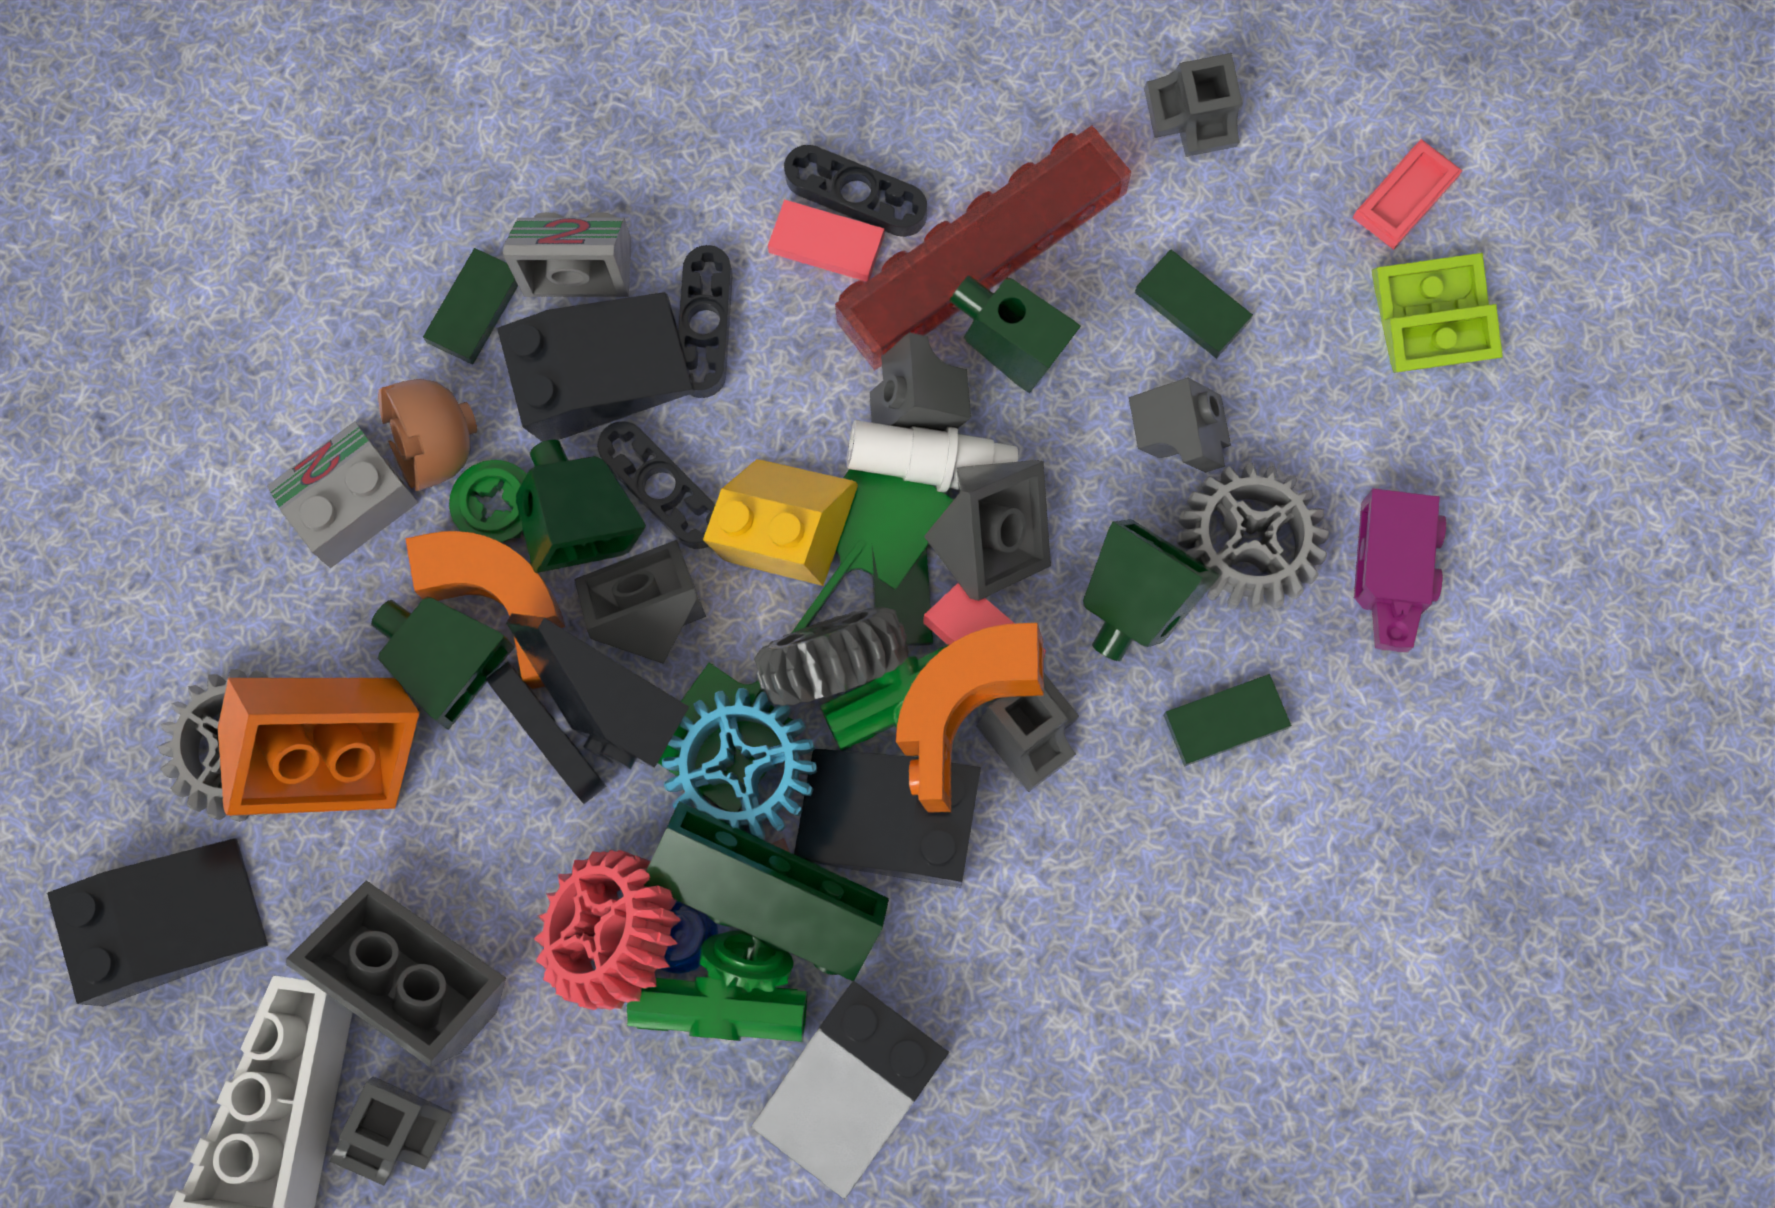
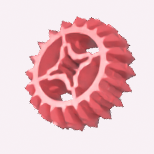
[534,850,681,1010]

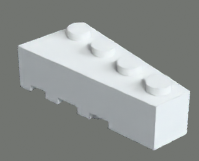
[169,976,353,1208]

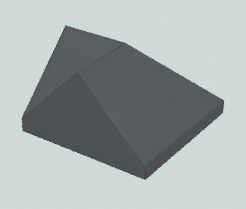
[924,460,1051,601]
[574,540,706,664]

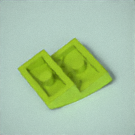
[1371,253,1503,373]

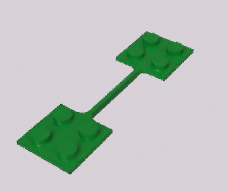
[658,469,954,812]

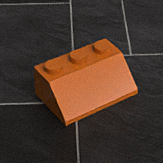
[218,678,420,816]

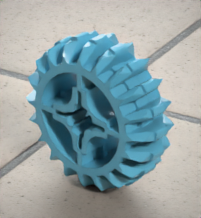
[662,688,817,840]

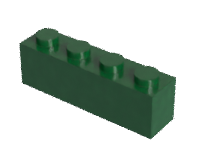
[644,801,889,981]

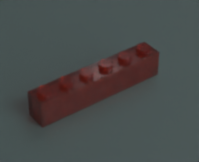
[835,125,1131,371]

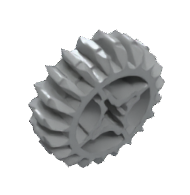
[1176,463,1329,613]
[157,669,268,822]

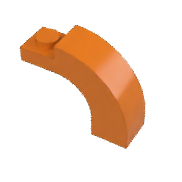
[405,531,565,689]
[896,623,1044,812]

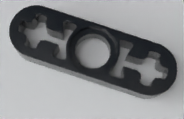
[784,145,927,237]
[678,245,733,398]
[597,421,715,549]
[486,662,607,804]

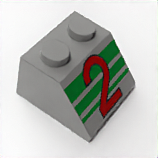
[503,212,631,297]
[267,421,419,569]

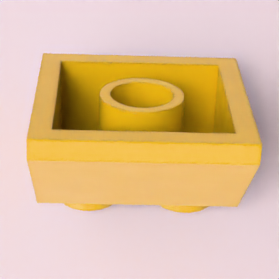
[703,459,858,586]

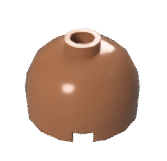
[378,379,477,491]

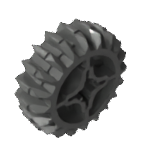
[754,606,909,706]

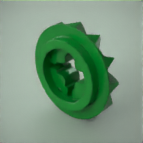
[449,460,527,543]
[699,930,794,993]

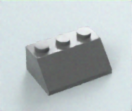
[286,880,506,1067]

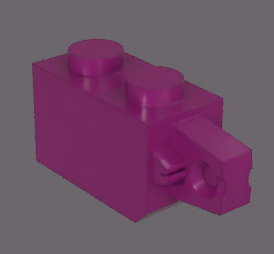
[1354,488,1446,652]

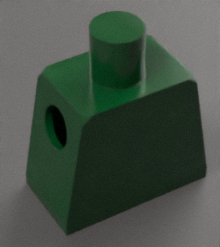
[949,275,1081,393]
[516,439,646,573]
[1083,519,1219,661]
[371,596,515,730]

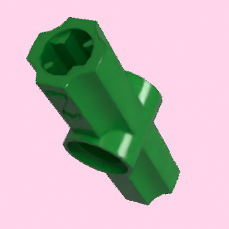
[820,645,948,751]
[627,977,808,1042]

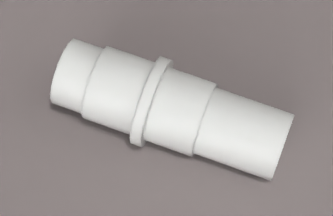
[847,420,1018,493]

